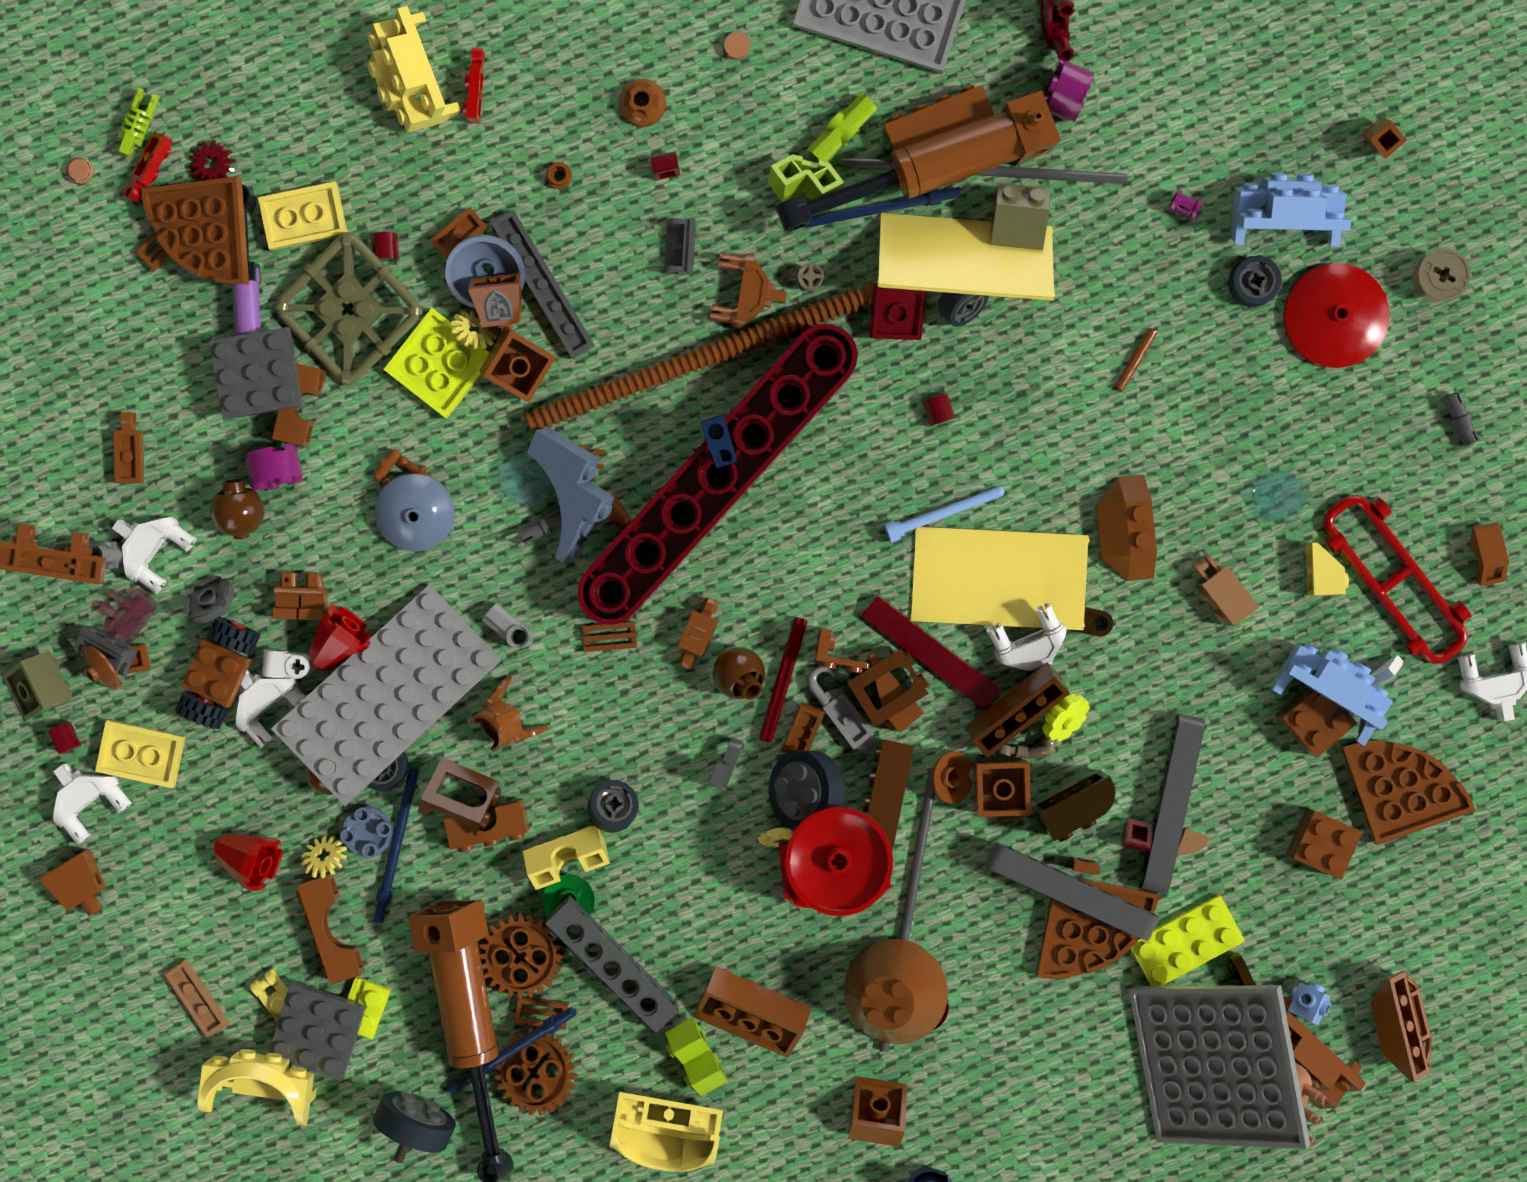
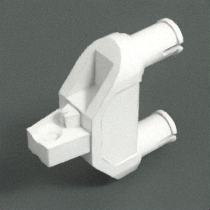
[112,517,197,594]
[986,603,1067,672]
[1457,642,1527,722]
[236,670,306,749]
[53,763,132,845]

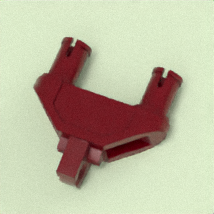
[1039,0,1075,62]

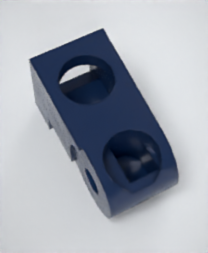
[700,414,737,469]

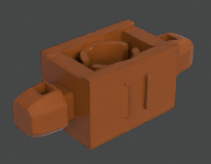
[678,597,719,669]

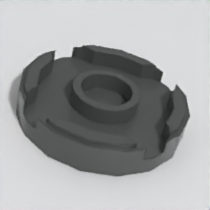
[183,576,234,623]

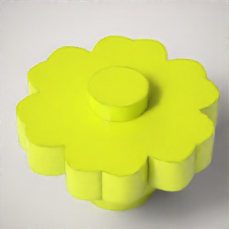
[1042,694,1090,742]

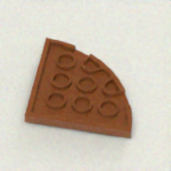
[141,177,249,285]
[1340,740,1476,845]
[1036,877,1160,979]

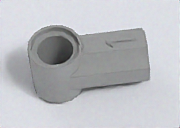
[482,603,533,649]

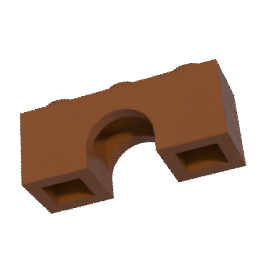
[271,363,326,447]
[443,799,530,852]

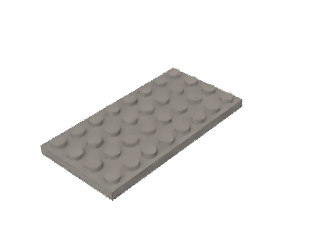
[271,584,502,806]

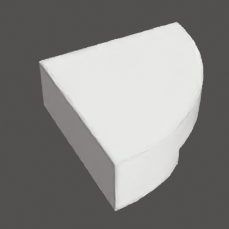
[1371,655,1403,685]

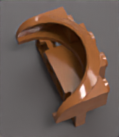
[1283,997,1366,1109]

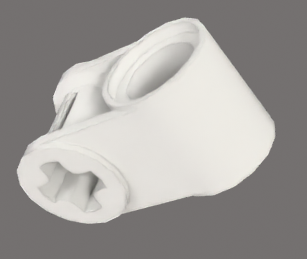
[262,649,315,679]

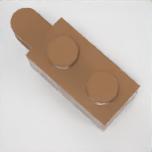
[1191,553,1259,626]

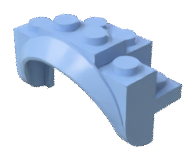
[1231,173,1351,247]
[1272,643,1393,746]

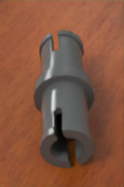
[1443,392,1480,446]
[518,511,561,545]

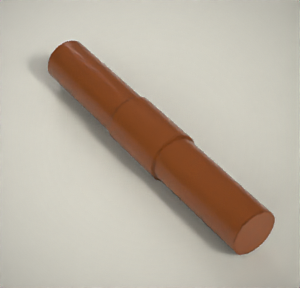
[1114,328,1158,392]

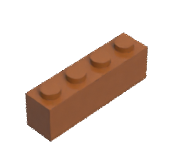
[883,85,994,151]

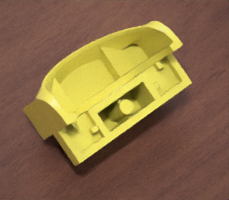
[368,6,461,133]
[198,1049,317,1126]
[609,1092,723,1172]

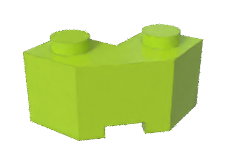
[768,154,844,202]
[665,1017,728,1096]

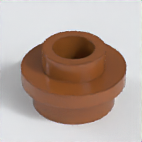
[546,162,572,189]

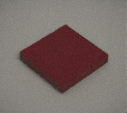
[869,284,927,340]

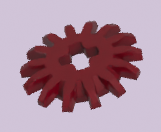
[188,140,236,181]

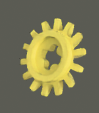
[450,311,497,350]
[758,827,794,847]
[301,835,347,878]

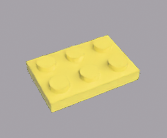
[258,182,347,251]
[95,720,186,788]

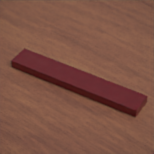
[862,595,1002,710]

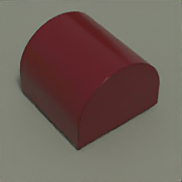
[650,151,680,181]
[371,232,400,262]
[922,393,956,427]
[49,722,82,754]
[1121,819,1153,852]

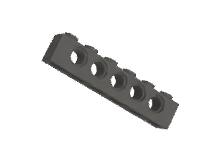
[545,895,679,1033]

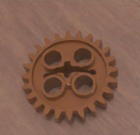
[480,912,564,999]
[494,1028,579,1115]

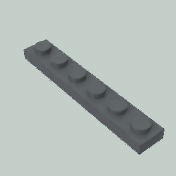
[491,210,595,359]

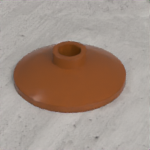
[82,645,120,690]
[932,751,973,804]

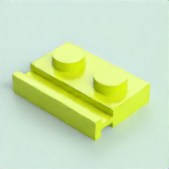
[347,976,392,1039]

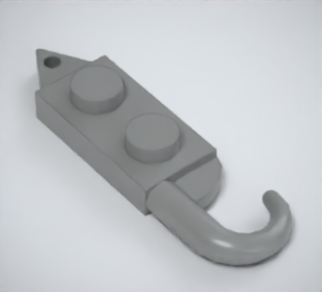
[808,666,874,755]

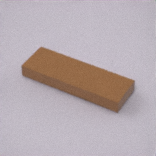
[163,958,230,1039]

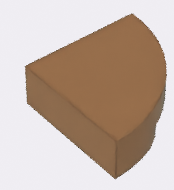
[1178,828,1210,855]

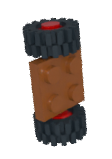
[175,616,261,729]

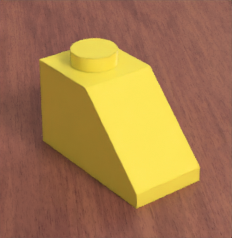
[1305,543,1349,595]

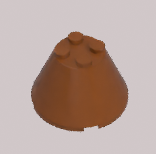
[844,939,948,1044]

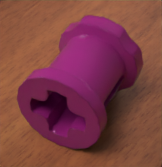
[1168,189,1203,222]

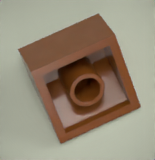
[848,1077,907,1147]

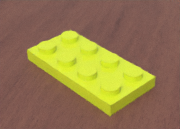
[1131,894,1245,986]

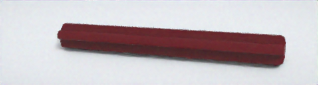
[759,617,808,743]

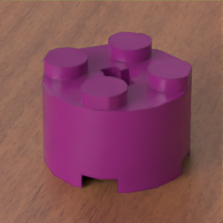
[1045,59,1095,122]
[243,444,303,491]

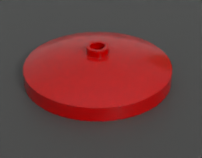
[1283,263,1390,368]
[785,807,893,916]

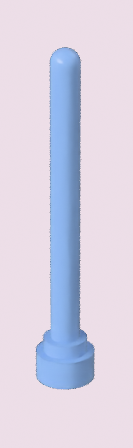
[883,487,1004,543]

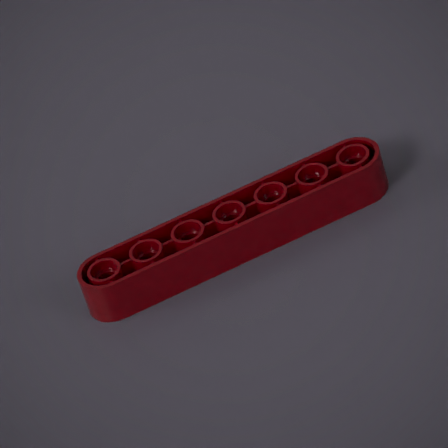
[578,323,858,625]

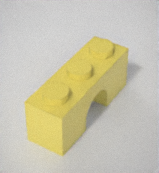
[523,825,610,890]

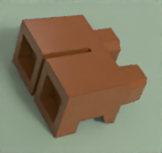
[272,573,328,620]

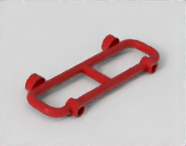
[1323,495,1472,664]

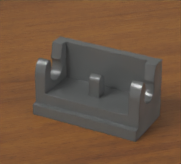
[664,218,696,276]
[74,627,138,676]

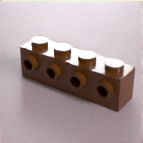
[966,662,1070,758]
[863,739,914,852]

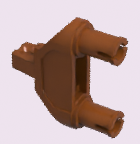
[709,252,787,329]

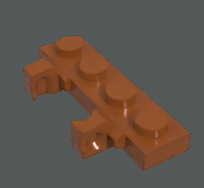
[0,523,106,585]

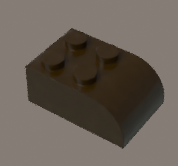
[1032,771,1116,842]

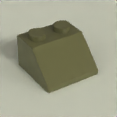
[990,183,1050,250]
[2,651,72,722]

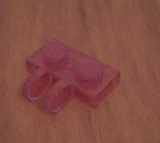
[99,588,161,646]

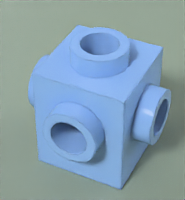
[1288,981,1331,1025]

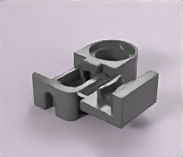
[709,737,743,791]

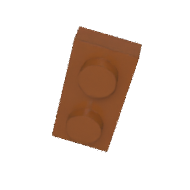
[430,207,488,260]

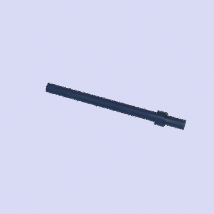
[806,187,961,228]
[373,768,419,923]
[446,1007,576,1094]

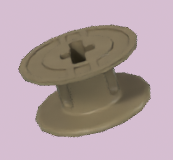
[1412,248,1471,302]

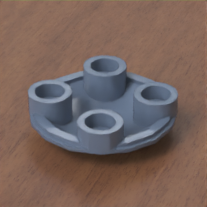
[340,806,393,858]

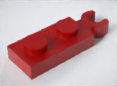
[463,47,485,124]
[123,131,173,202]

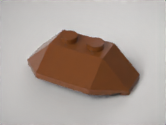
[1096,475,1157,581]
[1370,971,1432,1082]

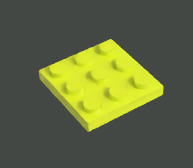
[383,308,489,419]

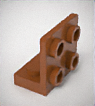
[814,627,869,673]

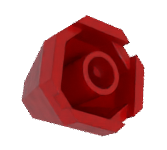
[308,604,373,671]
[214,834,283,891]

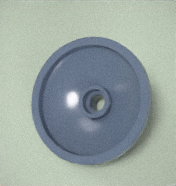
[445,235,525,309]
[375,473,455,551]

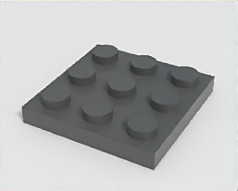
[209,327,304,420]
[268,981,367,1081]

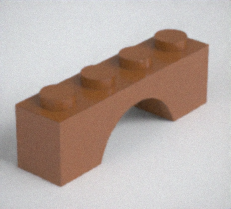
[296,873,365,985]

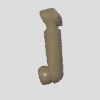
[997,738,1056,759]

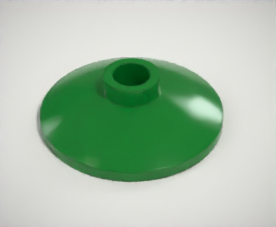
[542,874,595,926]

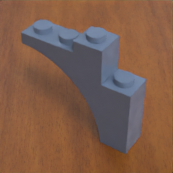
[527,428,614,563]

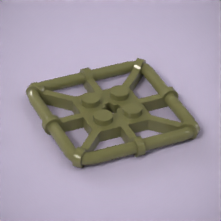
[274,232,422,386]

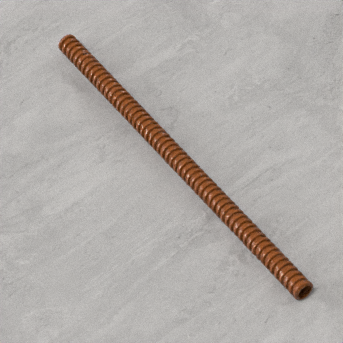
[525,279,878,434]

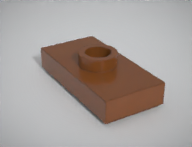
[781,702,825,753]

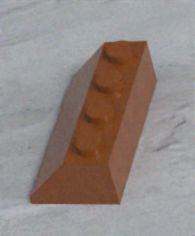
[693,967,811,1058]

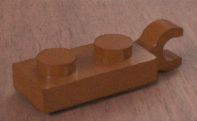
[113,412,144,483]

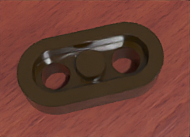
[1068,607,1113,637]
[1226,952,1256,986]

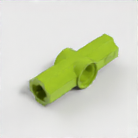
[807,93,878,163]

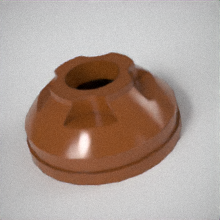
[619,79,666,127]

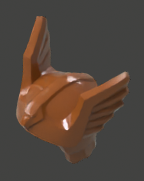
[470,675,548,751]

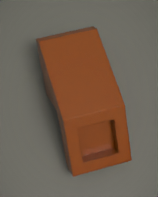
[1469,522,1509,586]

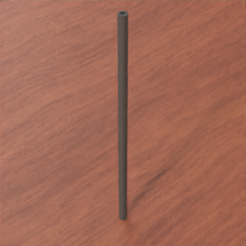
[840,157,1128,184]
[878,769,935,1052]

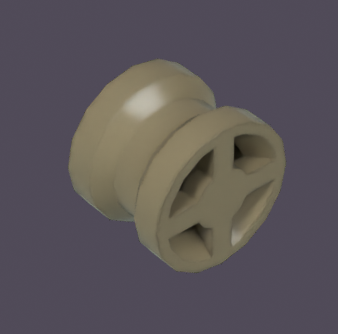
[797,263,824,292]

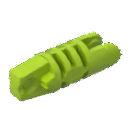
[118,87,160,157]

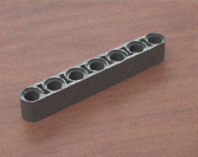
[1139,713,1205,894]
[984,841,1159,941]

